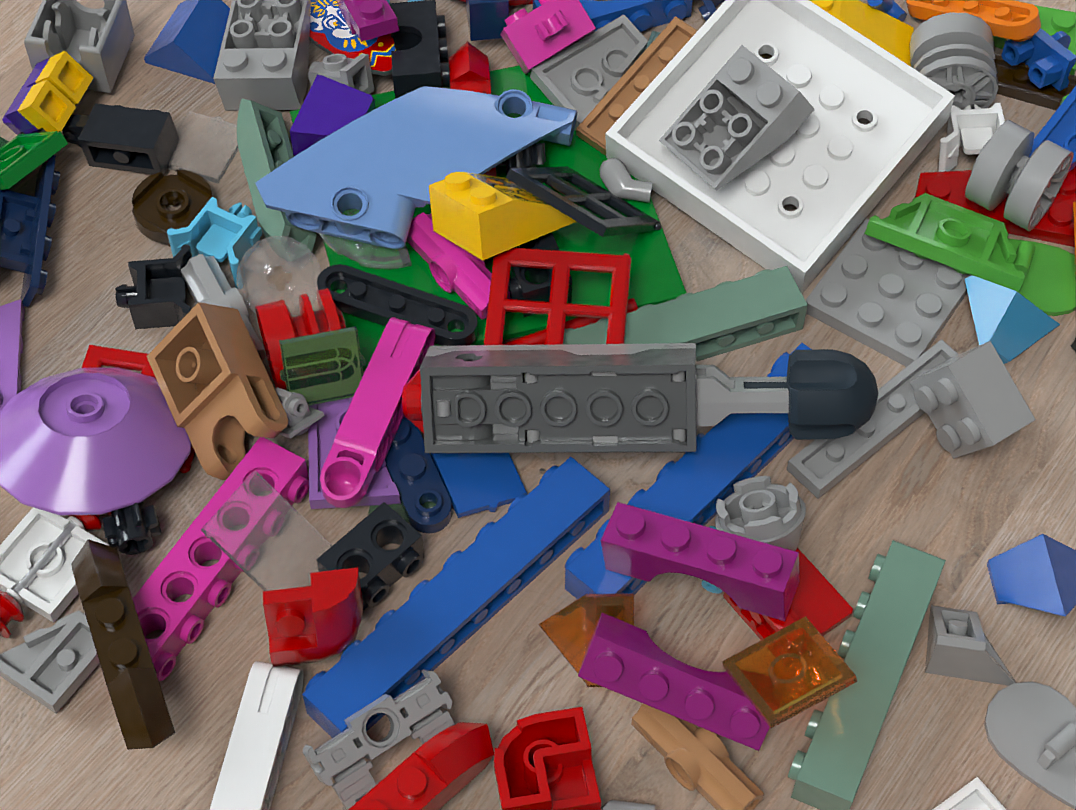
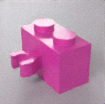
[500,0,596,75]

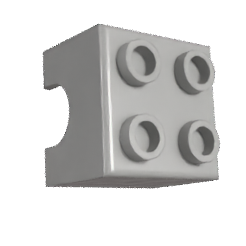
[24,0,135,93]

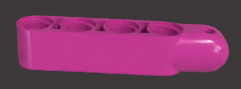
[320,317,435,508]

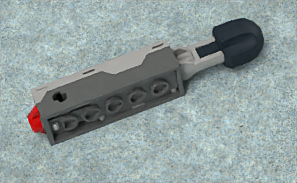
[402,343,879,453]

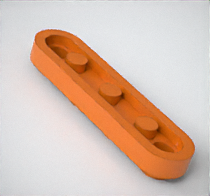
[906,0,1041,42]

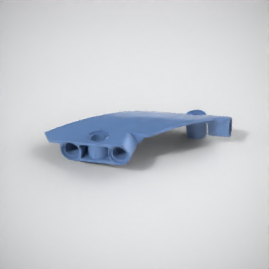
[255,86,577,249]

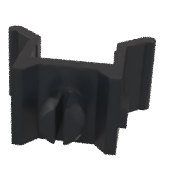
[115,244,192,330]

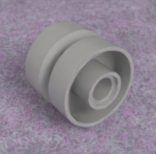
[965,120,1074,231]

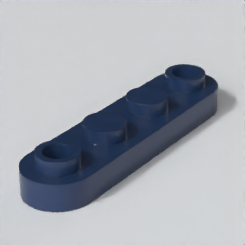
[385,416,452,534]

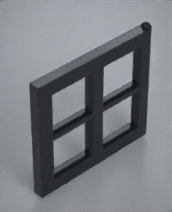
[506,166,661,237]

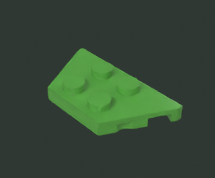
[864,193,1025,293]

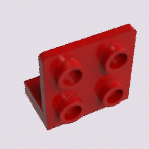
[723,547,853,665]

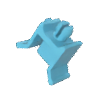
[167,197,263,289]

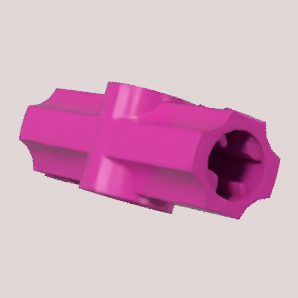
[406,212,510,319]

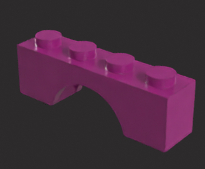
[601,502,800,621]
[578,613,780,751]

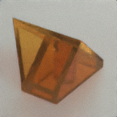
[538,594,634,687]

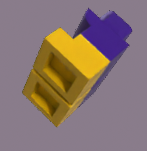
[2,51,94,135]

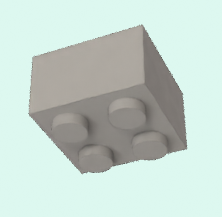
[910,341,1036,459]

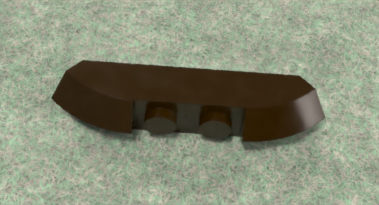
[71,539,175,750]

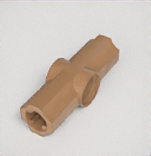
[631,704,764,810]

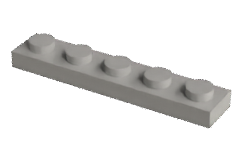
[787,340,959,499]

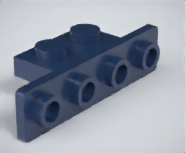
[0,155,60,307]

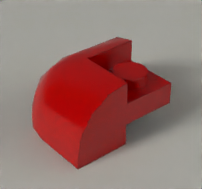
[263,567,363,667]
[494,707,601,810]

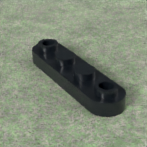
[317,264,478,346]

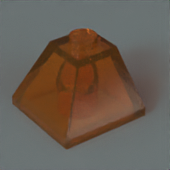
[722,616,857,729]

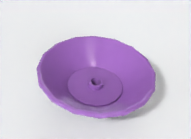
[0,367,191,515]

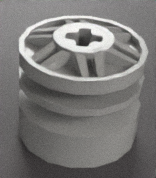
[909,12,998,110]

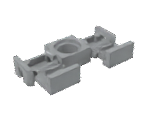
[303,670,455,810]

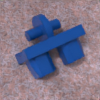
[1001,28,1076,91]

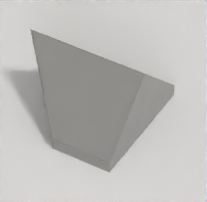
[925,605,1016,686]

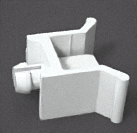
[938,103,1005,172]

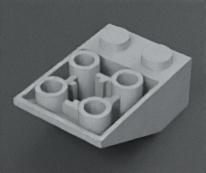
[213,0,311,111]
[659,45,815,191]

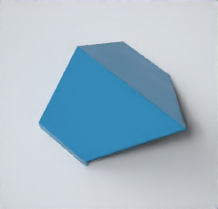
[965,275,1060,364]

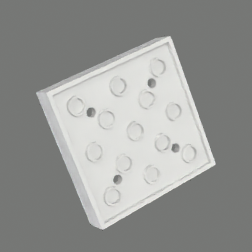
[605,0,955,293]

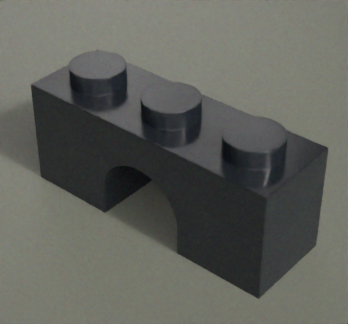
[389,0,450,99]

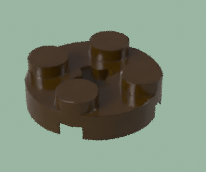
[132,169,213,247]

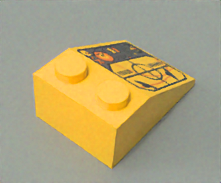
[429,172,577,261]

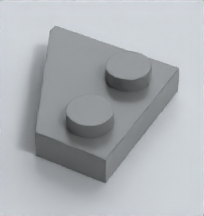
[0,610,100,714]

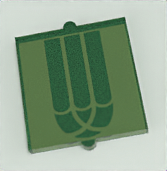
[279,326,366,406]

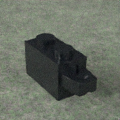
[62,103,179,175]

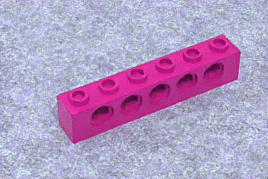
[133,437,309,681]

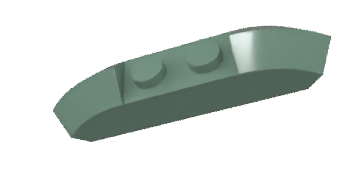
[237,99,317,262]

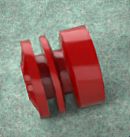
[255,288,351,391]

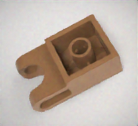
[146,302,288,480]

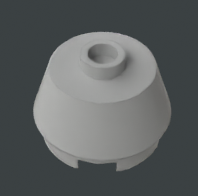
[715,476,806,551]

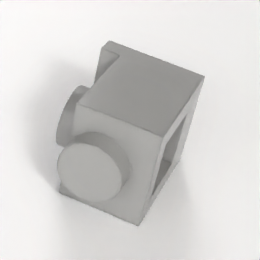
[308,53,374,94]

